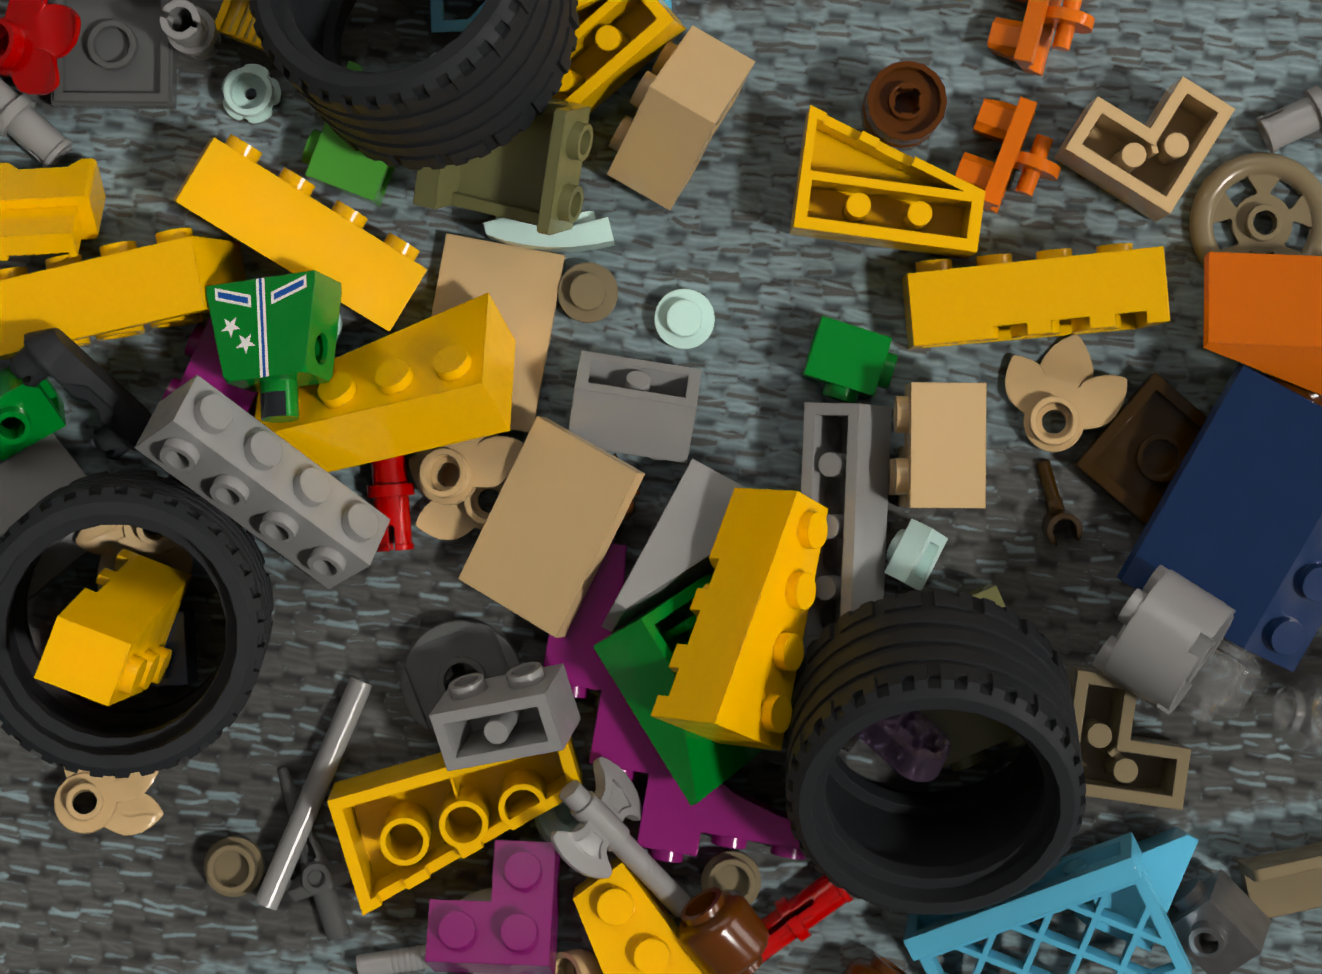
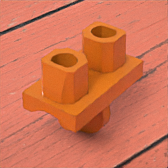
[987,0,1095,77]
[955,96,1061,214]

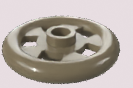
[1189,152,1322,268]

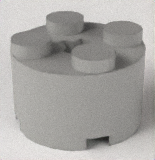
[1092,564,1236,715]

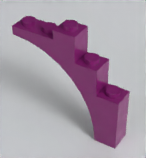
[543,542,806,863]

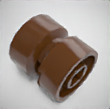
[860,61,947,151]

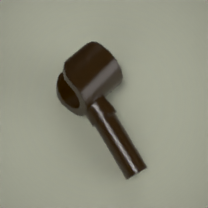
[1035,460,1083,546]

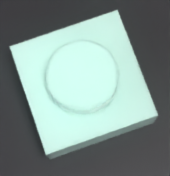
[884,519,948,591]

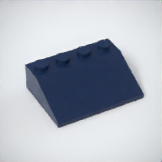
[1117,362,1322,672]

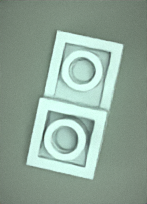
[483,211,615,252]

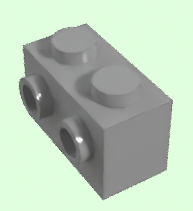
[569,350,702,463]
[429,662,581,771]

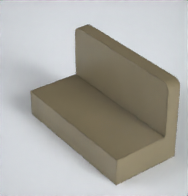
[1237,842,1322,919]

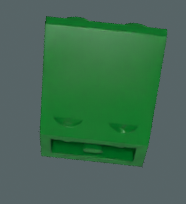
[593,572,763,806]

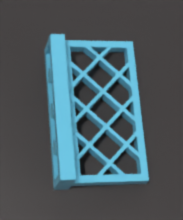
[903,832,1192,974]

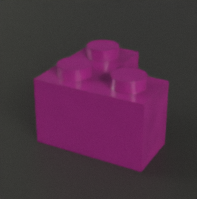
[425,840,562,974]

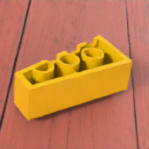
[173,134,428,332]
[902,243,1170,349]
[650,488,828,751]
[327,736,582,916]
[573,857,703,974]

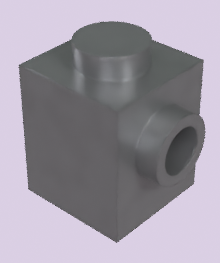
[1169,869,1271,974]

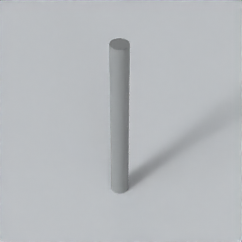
[254,676,372,910]

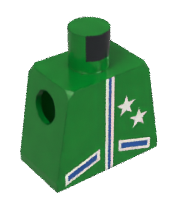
[206,270,342,423]

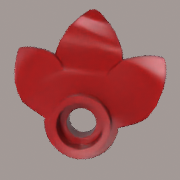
[0,0,81,95]

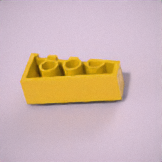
[0,228,247,360]
[255,292,516,472]

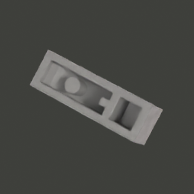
[601,458,746,633]

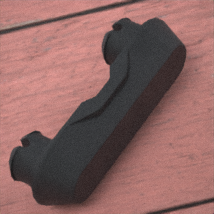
[9,327,152,460]

